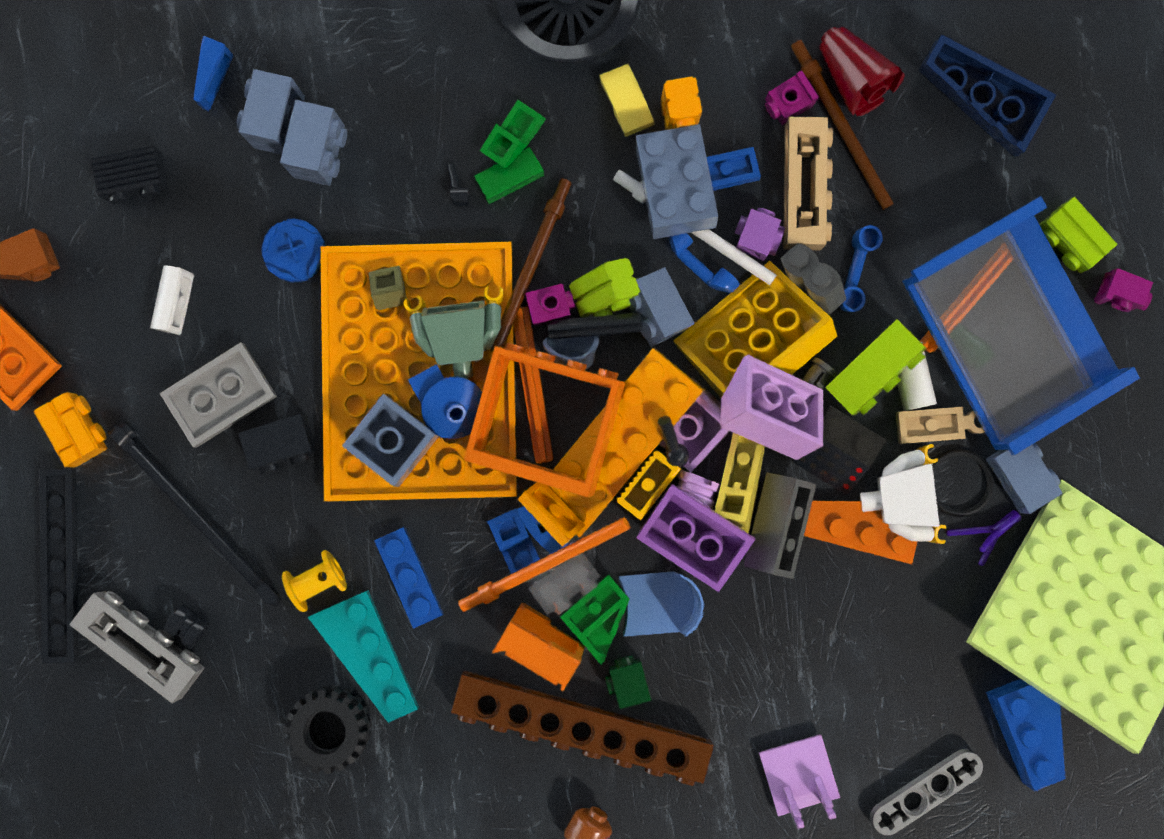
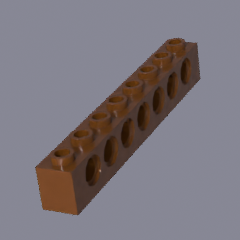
[451,670,714,786]

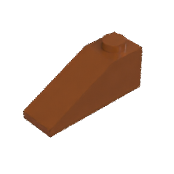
[0,228,60,282]

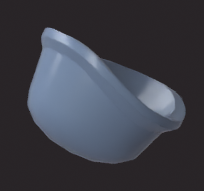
[543,336,599,370]

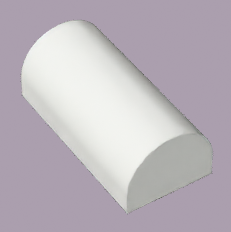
[150,265,194,335]
[897,342,937,411]

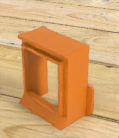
[492,603,585,691]

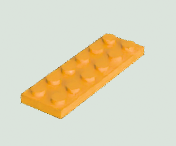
[549,348,704,538]

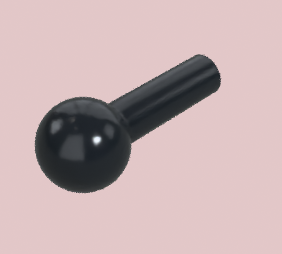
[658,416,689,468]

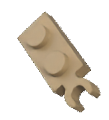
[896,407,985,444]

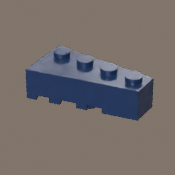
[919,35,1056,157]

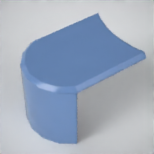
[618,571,704,637]

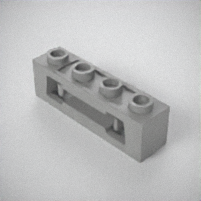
[69,591,205,703]

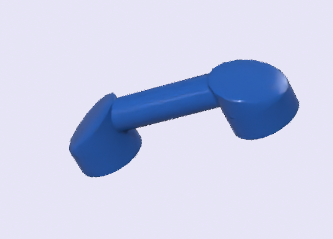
[839,225,883,312]
[669,233,740,293]

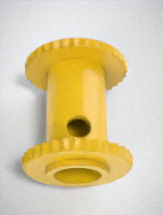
[282,550,347,612]

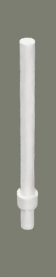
[613,170,777,286]

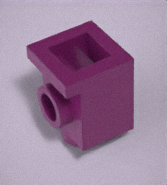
[765,70,819,125]
[1094,268,1154,312]

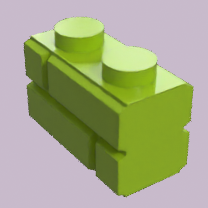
[1039,197,1117,273]
[569,258,640,318]

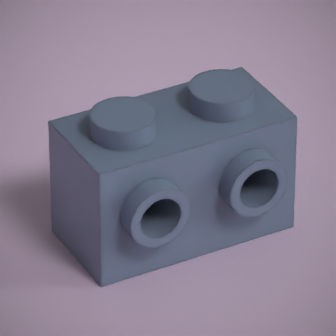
[628,267,695,347]
[986,443,1063,514]

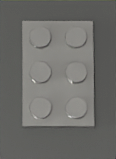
[159,342,277,448]

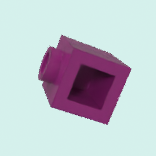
[525,283,575,328]

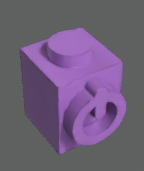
[735,208,785,261]

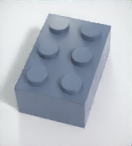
[636,124,718,239]

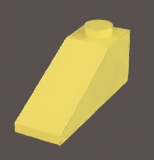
[714,433,765,534]

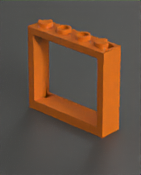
[464,342,625,497]

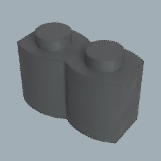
[781,243,847,314]

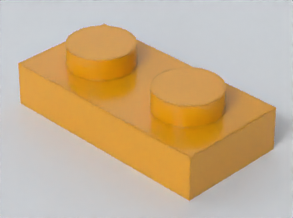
[518,482,586,547]

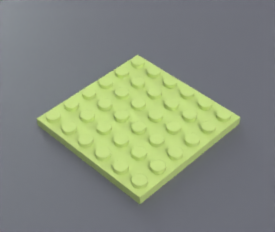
[966,480,1164,753]

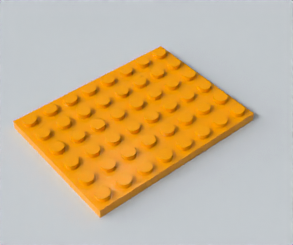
[320,242,517,501]

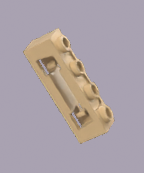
[783,117,833,250]

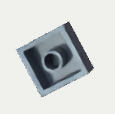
[237,69,305,155]
[280,100,347,186]
[342,394,439,487]

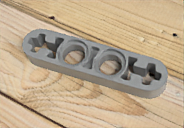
[870,749,983,835]

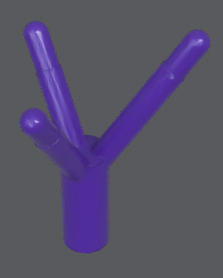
[946,510,1022,566]

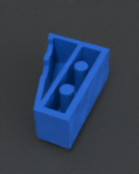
[986,679,1065,791]

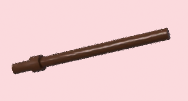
[791,40,894,210]
[489,178,572,352]

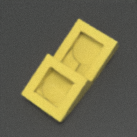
[599,64,655,137]

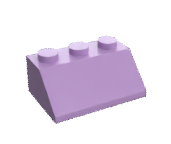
[720,355,823,460]

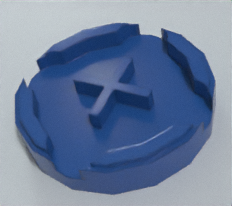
[261,218,325,283]

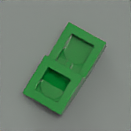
[479,100,546,168]

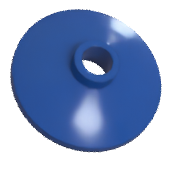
[421,377,482,439]

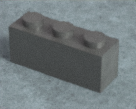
[744,472,816,579]

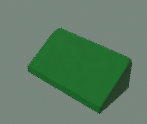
[474,147,544,204]

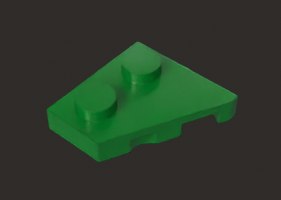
[560,574,630,664]

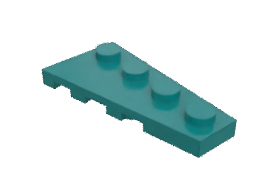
[308,590,419,723]

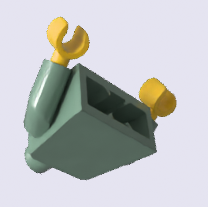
[404,286,503,379]

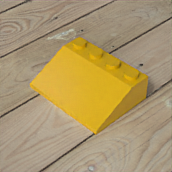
[673,261,838,398]

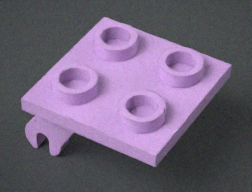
[759,734,840,829]

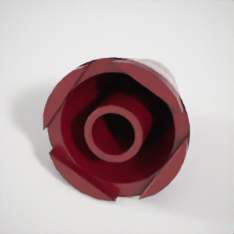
[820,27,905,116]

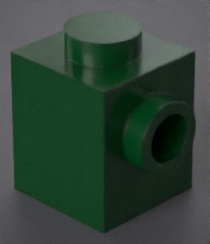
[605,655,651,709]

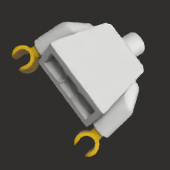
[860,444,946,544]

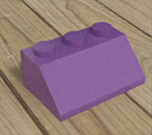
[637,484,755,592]

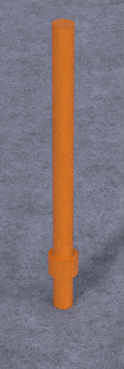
[458,517,630,612]

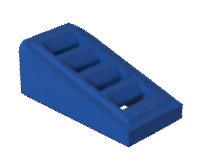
[193,36,233,111]

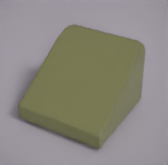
[368,265,407,310]

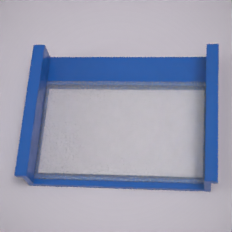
[902,196,1140,455]

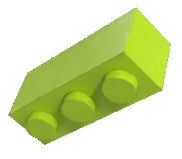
[825,319,927,415]

